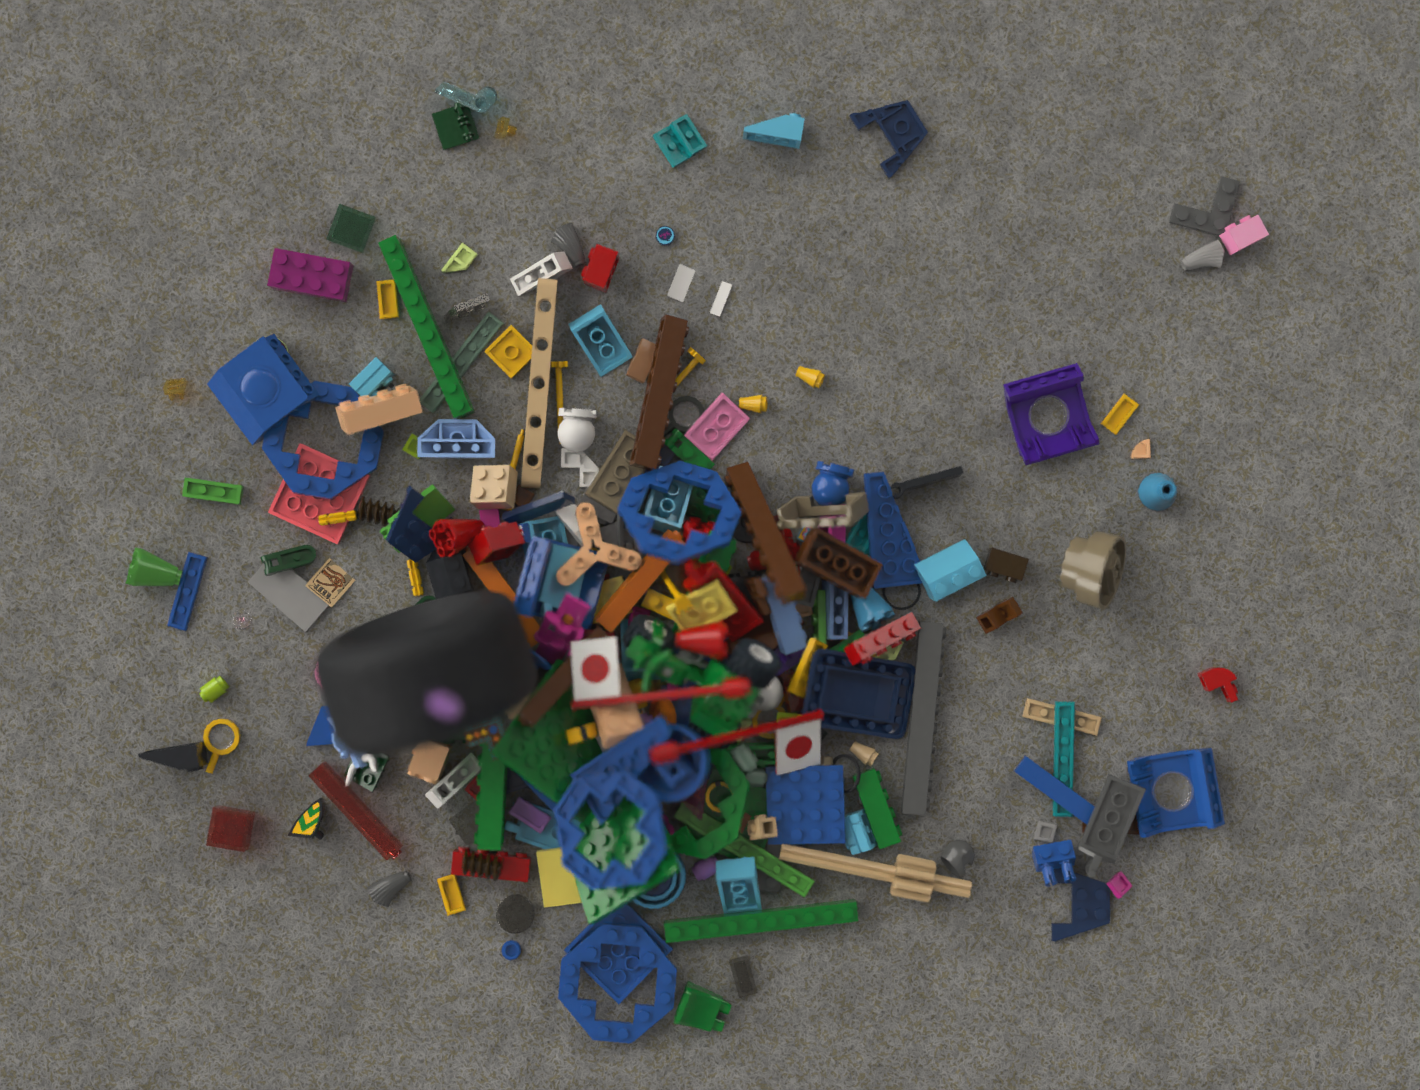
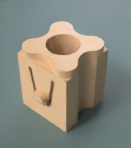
[407,742,453,784]

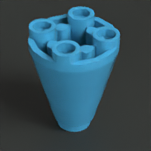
[1138,473,1177,511]
[850,588,895,632]

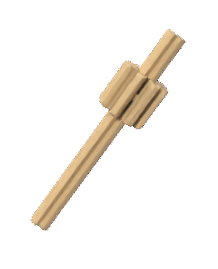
[779,844,972,903]

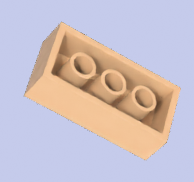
[335,384,423,435]
[590,663,644,749]

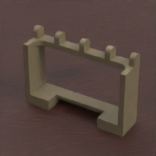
[777,492,869,530]

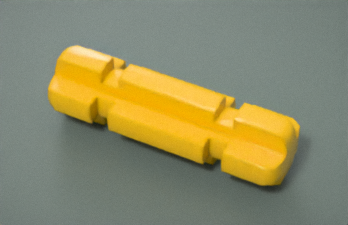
[318,510,357,526]
[407,559,424,596]

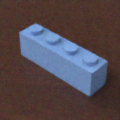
[761,576,807,655]
[822,579,848,639]

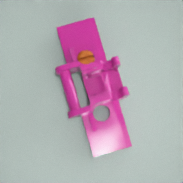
[534,593,591,664]

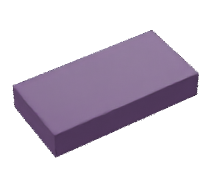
[508,796,551,834]

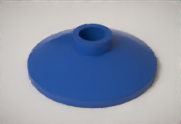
[530,649,552,671]

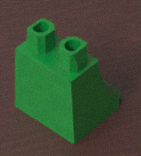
[673,981,732,1032]

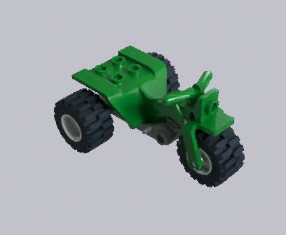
[622,614,781,749]

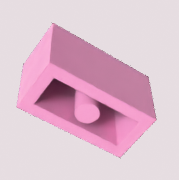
[1219,215,1269,255]

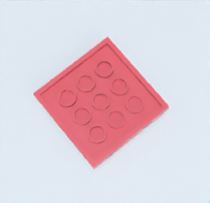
[268,443,371,545]

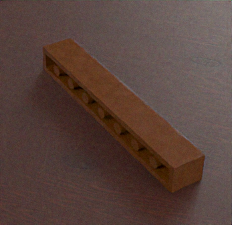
[629,314,689,471]
[724,462,806,606]

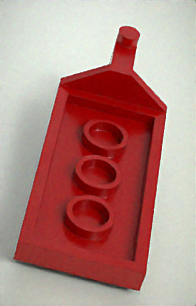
[683,556,764,642]

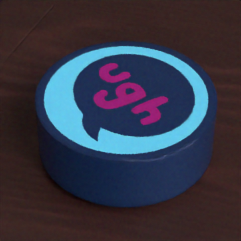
[656,226,675,246]

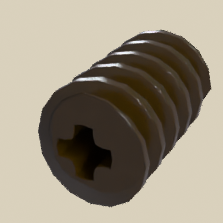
[357,496,400,527]
[462,850,504,881]

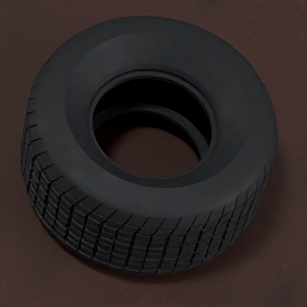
[315,591,537,755]

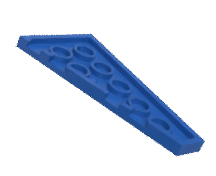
[863,472,922,589]
[571,715,673,825]

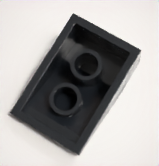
[138,741,208,773]

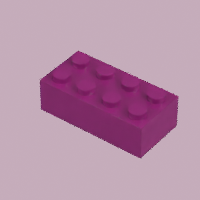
[267,248,354,303]

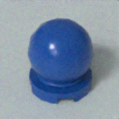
[812,461,854,506]

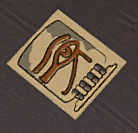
[305,558,355,608]

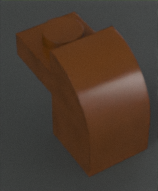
[976,597,1023,634]

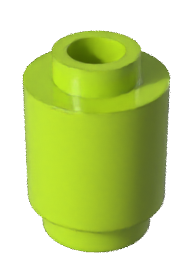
[199,676,229,703]

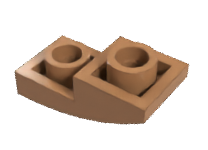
[626,338,655,383]

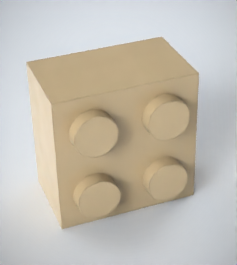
[470,465,518,509]

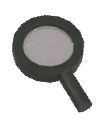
[663,396,704,437]

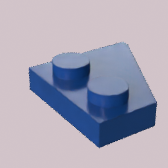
[306,706,334,746]

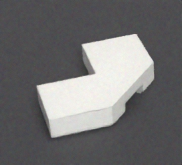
[561,448,599,488]

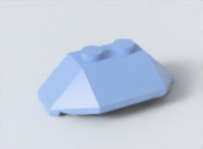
[417,419,495,459]

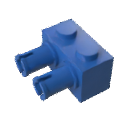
[1032,839,1077,887]

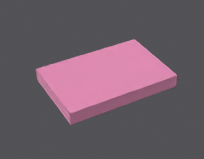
[684,393,750,461]

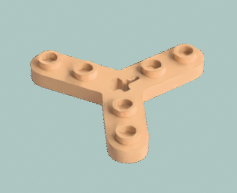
[556,502,642,586]

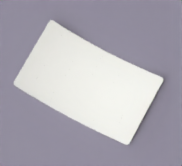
[667,264,732,316]

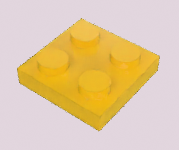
[484,325,532,379]

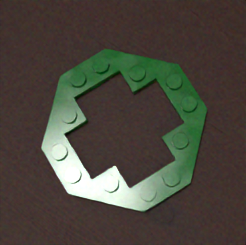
[666,747,750,859]

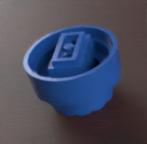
[639,724,711,802]

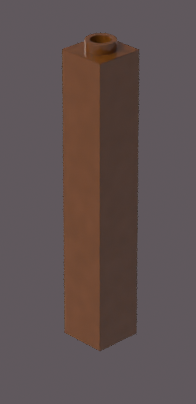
[517,626,611,727]

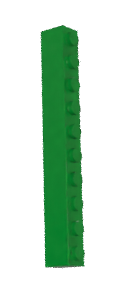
[378,235,476,419]
[664,899,858,943]

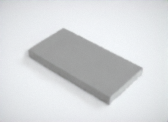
[248,560,329,632]

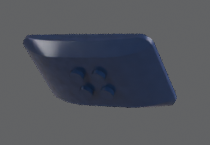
[802,649,916,739]

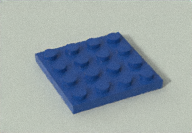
[766,765,846,845]
[564,903,673,1004]

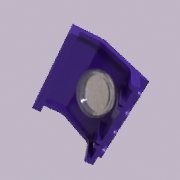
[1003,363,1100,466]

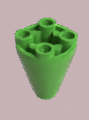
[125,547,182,586]

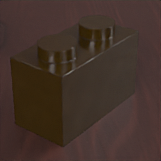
[983,548,1029,583]

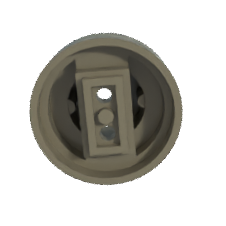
[1060,531,1126,610]

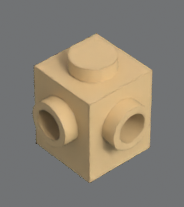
[747,815,778,840]

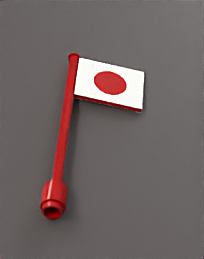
[571,637,751,711]
[650,709,824,775]

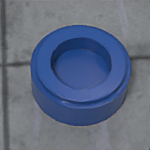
[502,940,521,960]

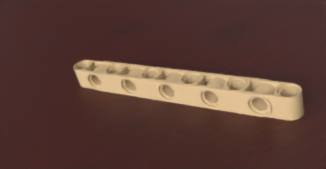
[521,278,558,489]

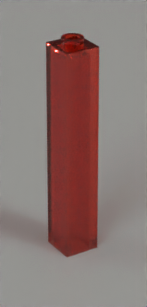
[308,761,403,861]

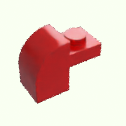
[1197,667,1239,703]

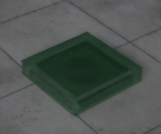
[326,204,376,253]

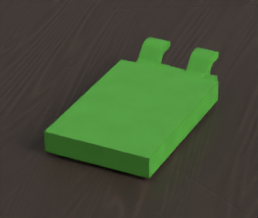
[380,484,455,553]

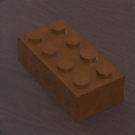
[793,528,883,599]

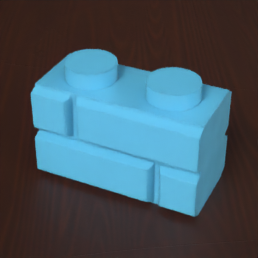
[349,357,394,397]
[845,809,877,855]

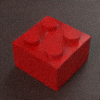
[581,244,620,293]
[469,521,525,566]

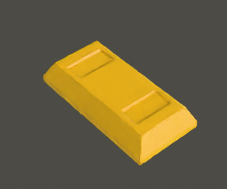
[376,279,399,319]
[1101,393,1139,435]
[437,875,466,916]

